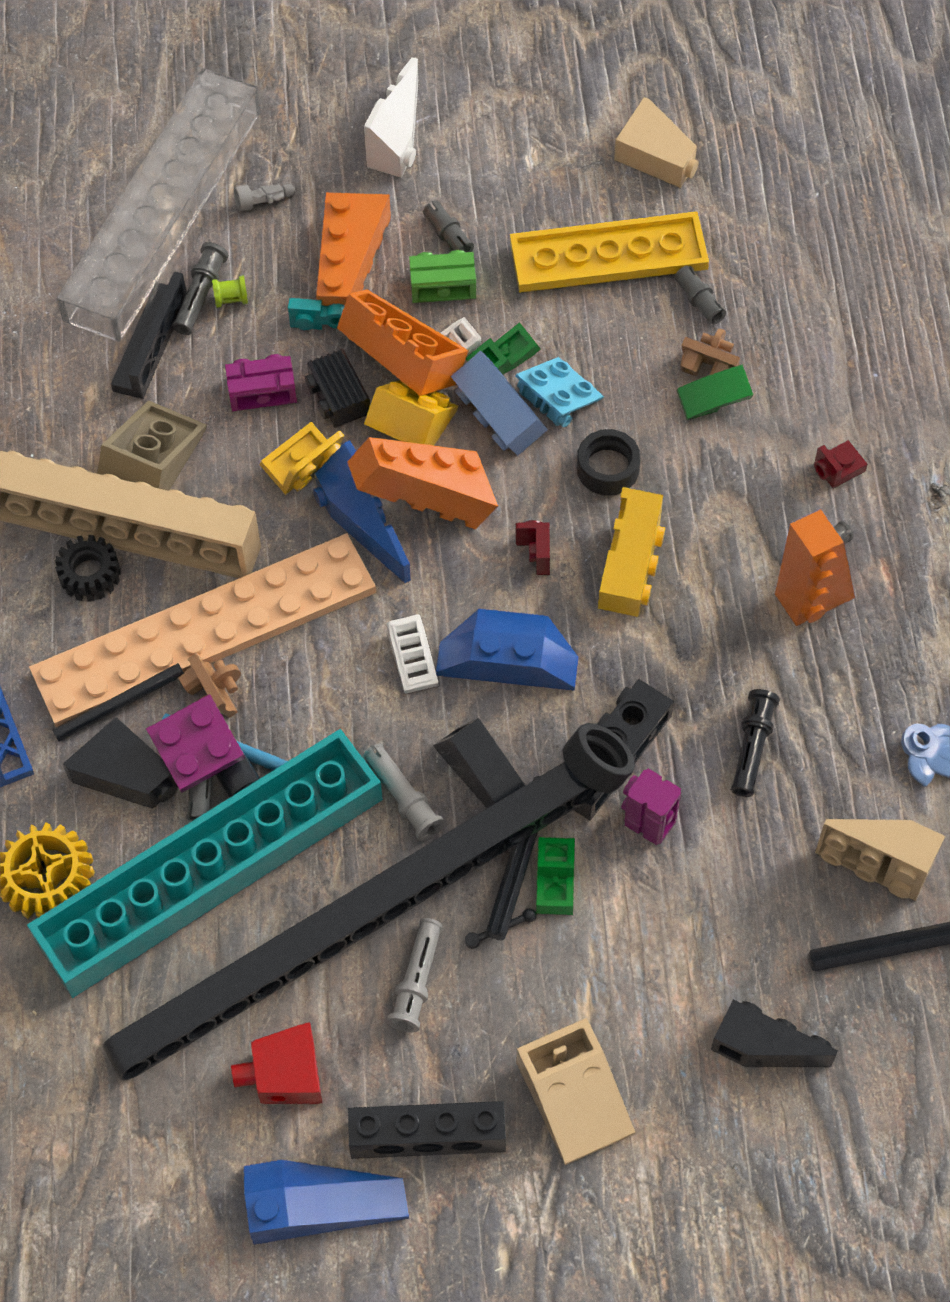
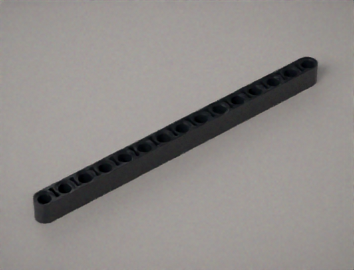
[103,762,597,1081]

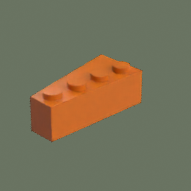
[337,289,469,396]
[775,509,855,626]

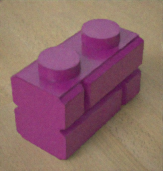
[225,354,297,412]
[621,768,681,845]

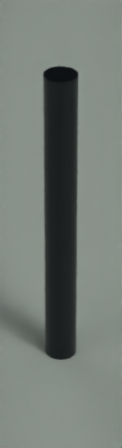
[52,663,184,742]

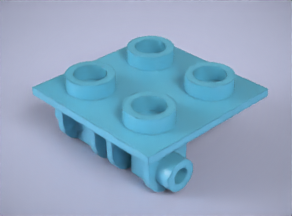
[516,357,604,427]

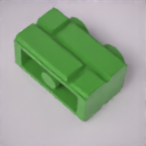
[409,250,476,303]

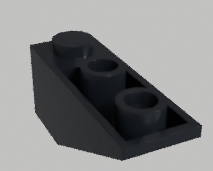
[711,999,838,1067]

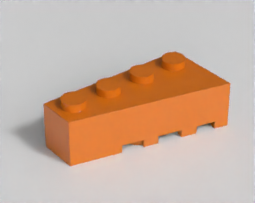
[316,192,391,306]
[347,437,498,530]

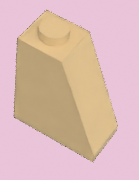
[614,97,699,188]

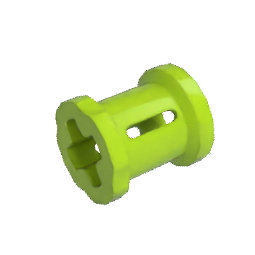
[212,275,248,308]

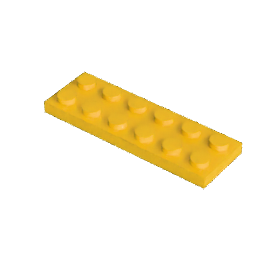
[510,211,709,293]

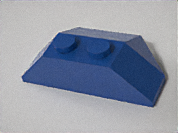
[436,609,578,691]

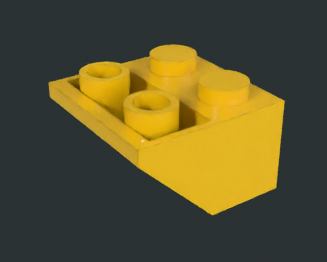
[364,380,458,446]

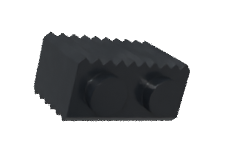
[305,349,370,428]

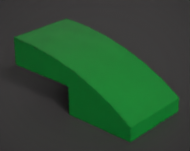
[466,322,541,375]
[676,364,754,420]
[536,837,575,915]

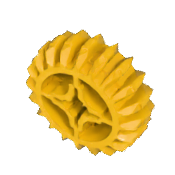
[0,822,95,919]

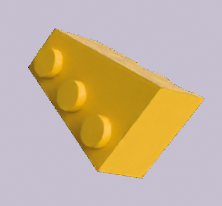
[598,487,666,617]

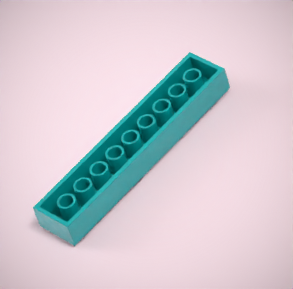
[27,728,383,998]

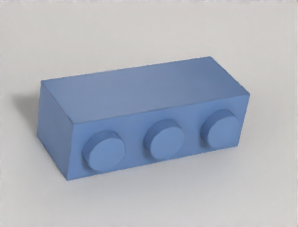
[451,350,548,456]

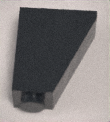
[63,717,178,809]
[433,718,525,808]

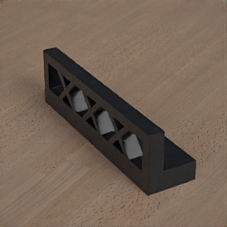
[111,272,187,399]

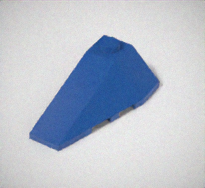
[313,440,411,583]
[244,1160,409,1245]

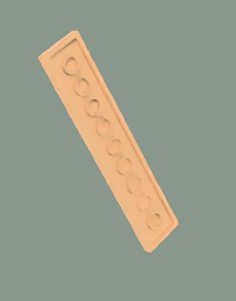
[29,533,376,727]

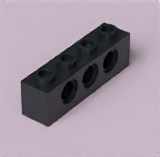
[574,679,674,821]
[348,1101,506,1159]

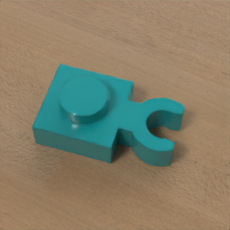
[288,298,345,330]

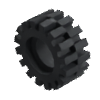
[55,535,121,602]

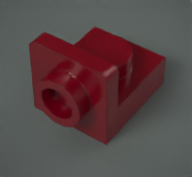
[814,440,868,489]
[515,520,550,575]

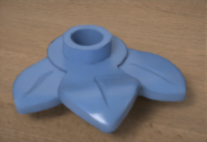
[901,723,950,786]

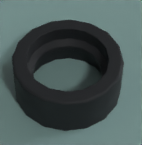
[577,429,641,495]
[562,723,635,793]

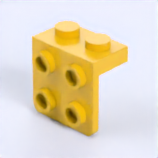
[260,422,345,495]

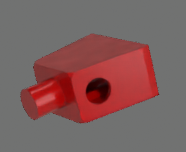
[231,1022,322,1104]

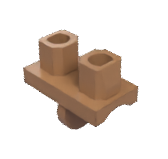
[680,328,740,376]
[178,653,241,718]

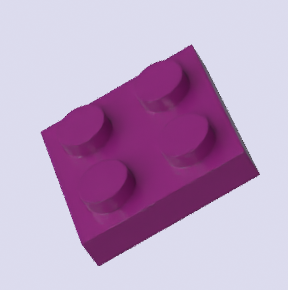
[146,694,245,793]

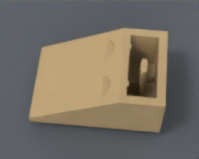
[815,819,945,901]
[516,1018,635,1165]

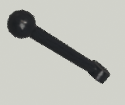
[465,908,537,949]

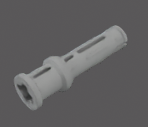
[363,743,445,841]
[387,918,443,1033]

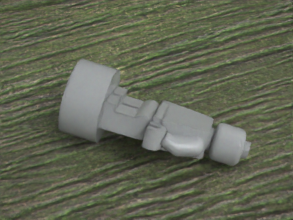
[234,184,296,212]

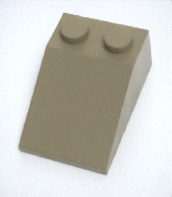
[97,400,207,491]

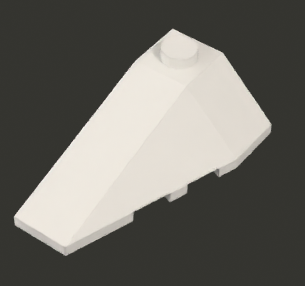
[364,57,418,178]

